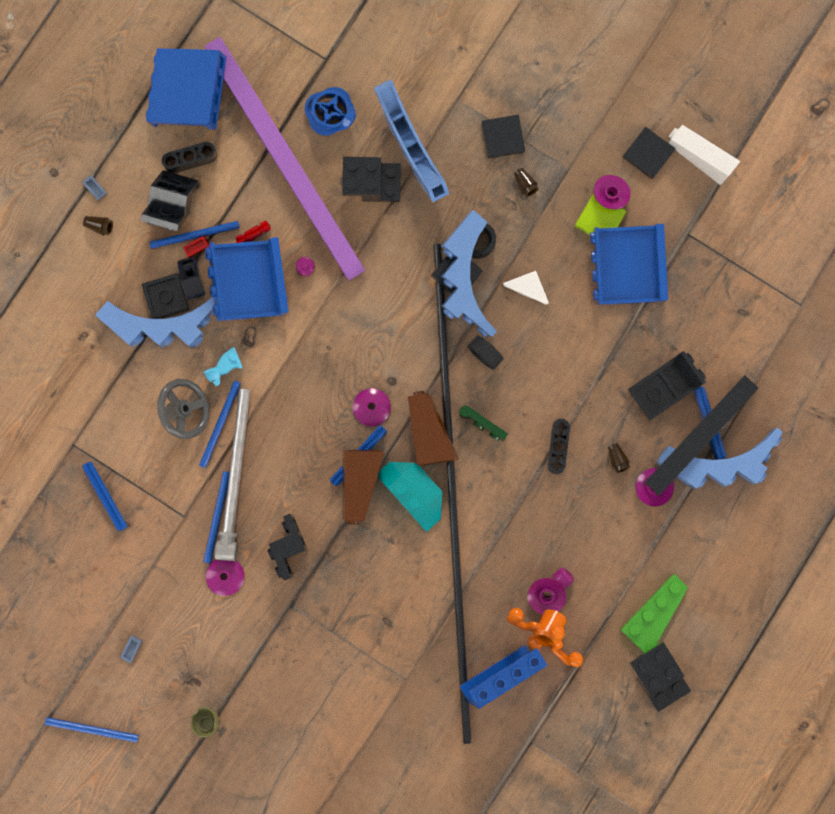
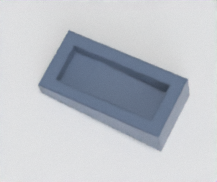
[82,175,107,201]
[120,635,143,663]

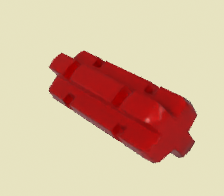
[235,220,271,243]

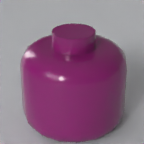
[296,257,315,277]
[552,567,574,589]

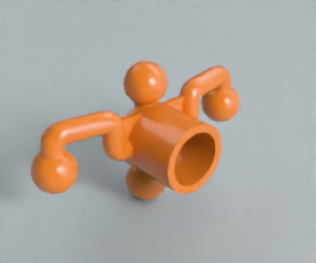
[507,608,583,667]

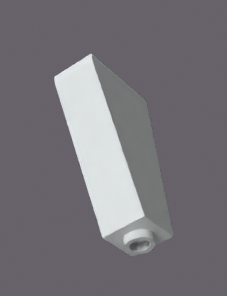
[668,125,740,185]

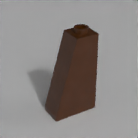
[408,391,459,466]
[342,450,384,525]

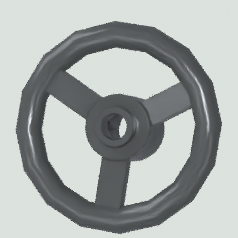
[157,379,209,439]

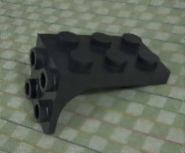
[628,351,706,421]

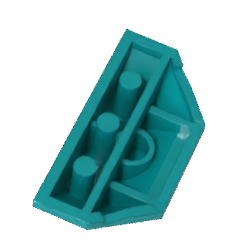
[377,462,442,532]

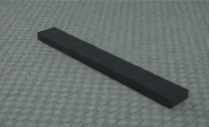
[644,375,759,496]

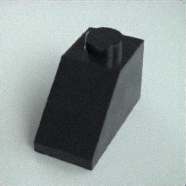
[177,256,206,300]

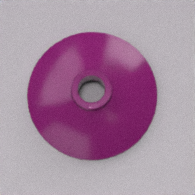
[593,175,631,210]
[353,388,391,426]
[635,468,674,507]
[206,560,245,596]
[528,578,566,614]

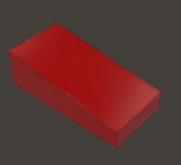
[183,236,209,258]

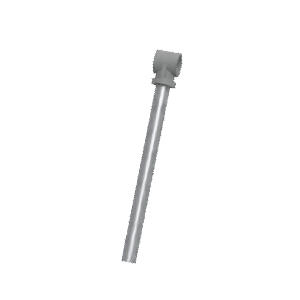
[215,389,251,562]

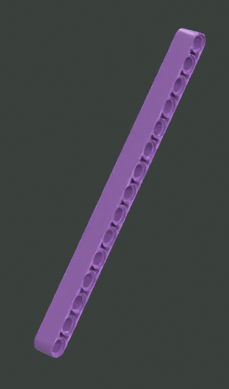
[204,37,365,280]

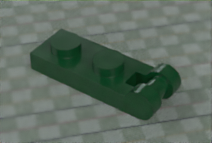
[459,405,508,442]

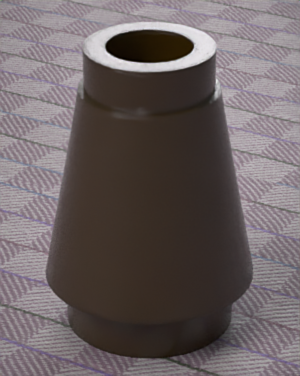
[514,168,539,197]
[83,216,113,236]
[608,443,630,473]

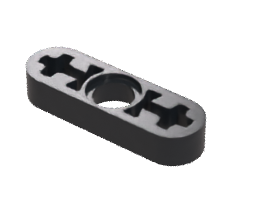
[547,419,570,474]

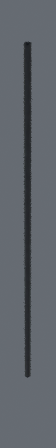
[433,244,471,744]

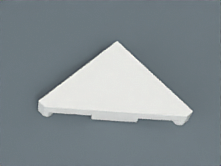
[503,271,549,305]

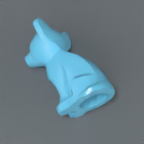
[204,347,243,386]

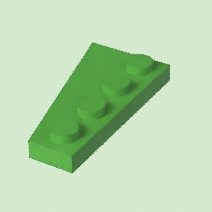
[620,574,688,653]

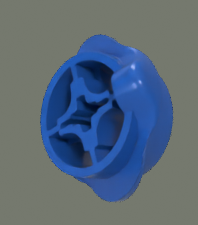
[305,87,356,136]

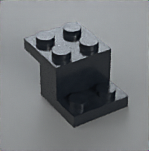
[342,157,401,202]
[141,170,199,231]
[267,514,308,580]
[629,642,691,712]

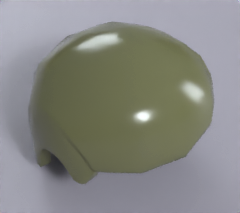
[191,707,220,738]

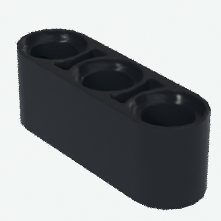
[162,142,217,173]

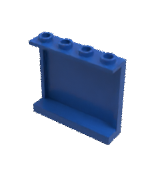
[146,48,226,130]
[590,224,668,305]
[205,237,289,322]
[459,645,548,709]

